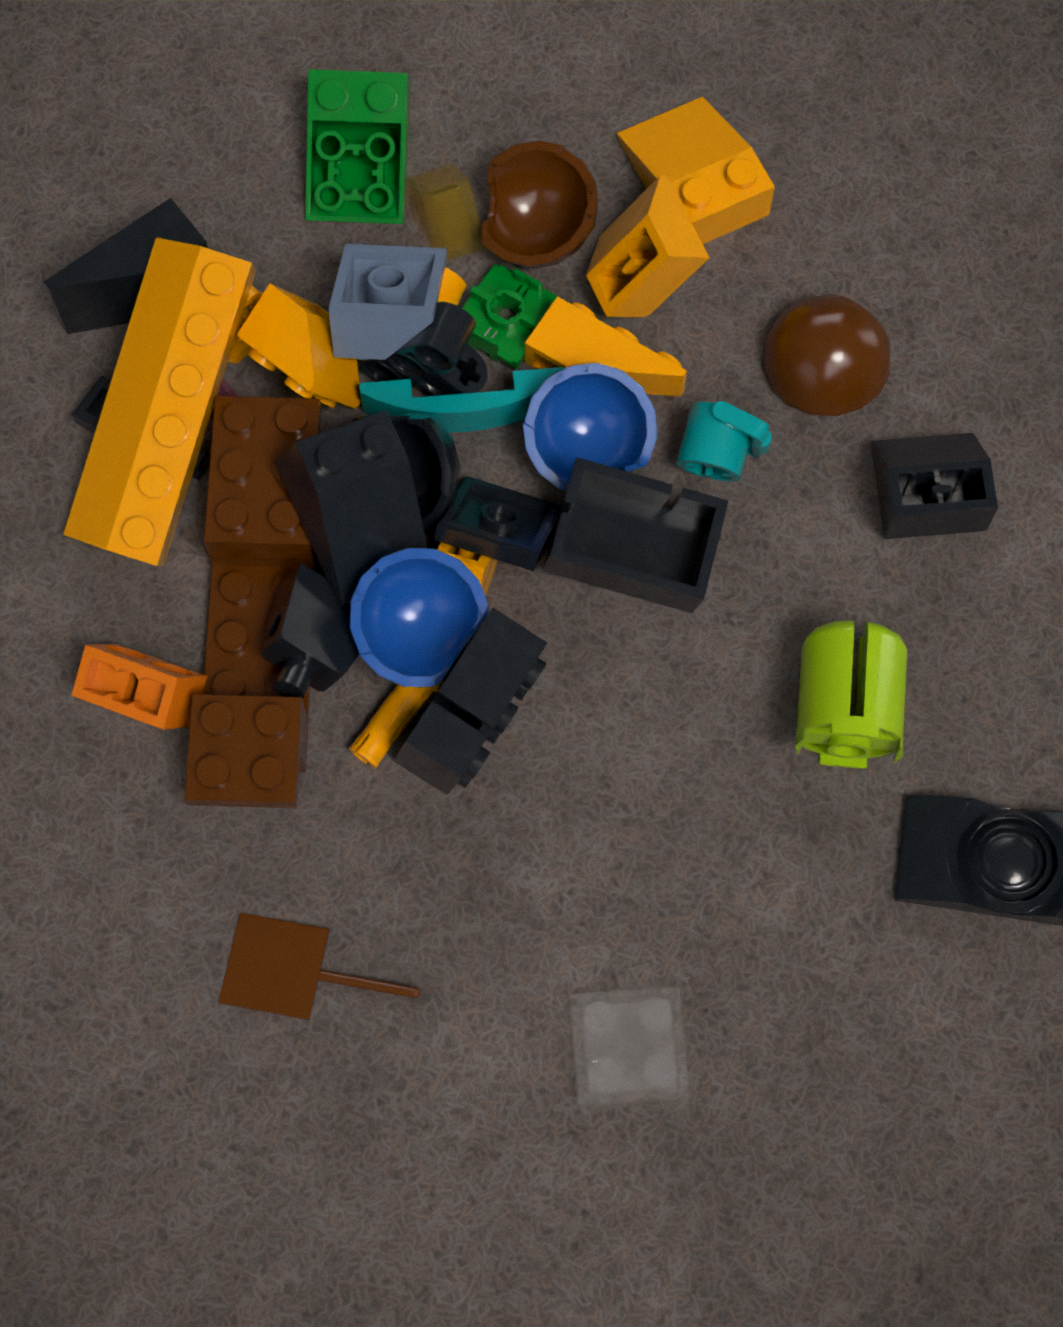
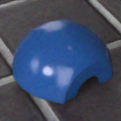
[523,362,657,490]
[350,548,489,687]

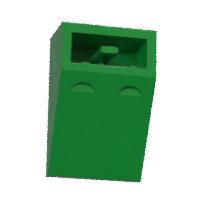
[305,69,411,224]

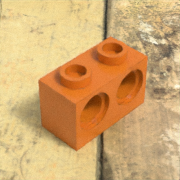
[71,644,207,730]

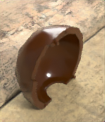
[481,140,598,269]
[763,294,891,416]

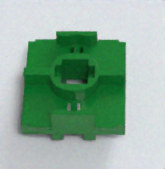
[462,264,559,369]

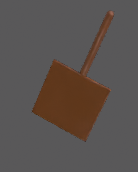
[218,913,421,1020]

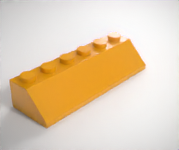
[63,237,256,566]

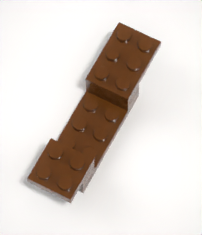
[184,396,321,808]

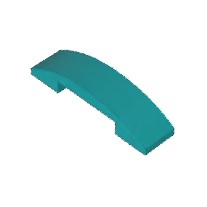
[359,367,564,433]

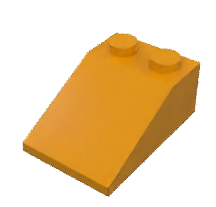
[616,96,775,244]

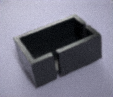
[542,457,729,613]
[394,608,547,795]

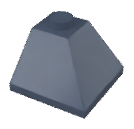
[328,244,447,360]

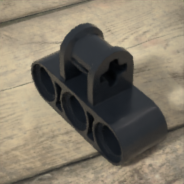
[360,302,488,396]

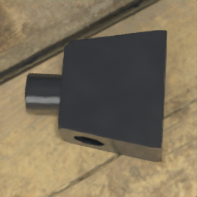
[260,563,360,699]

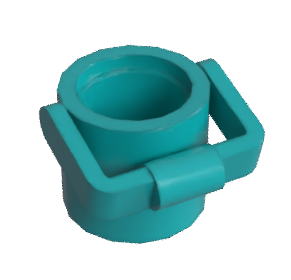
[676,401,772,482]

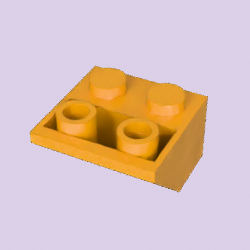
[586,175,710,317]
[236,283,361,409]

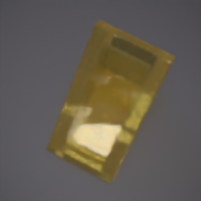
[407,163,486,261]

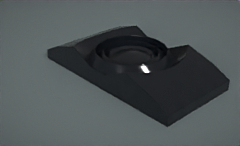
[895,795,1063,926]

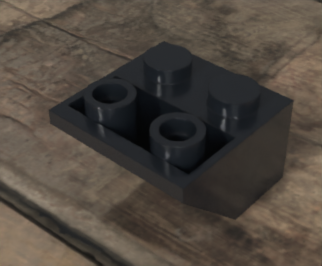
[871,433,998,539]

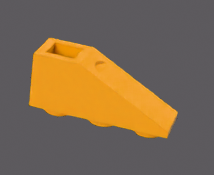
[525,296,687,396]

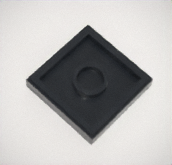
[434,476,560,571]

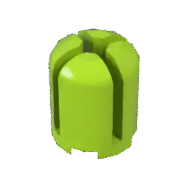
[795,620,907,769]

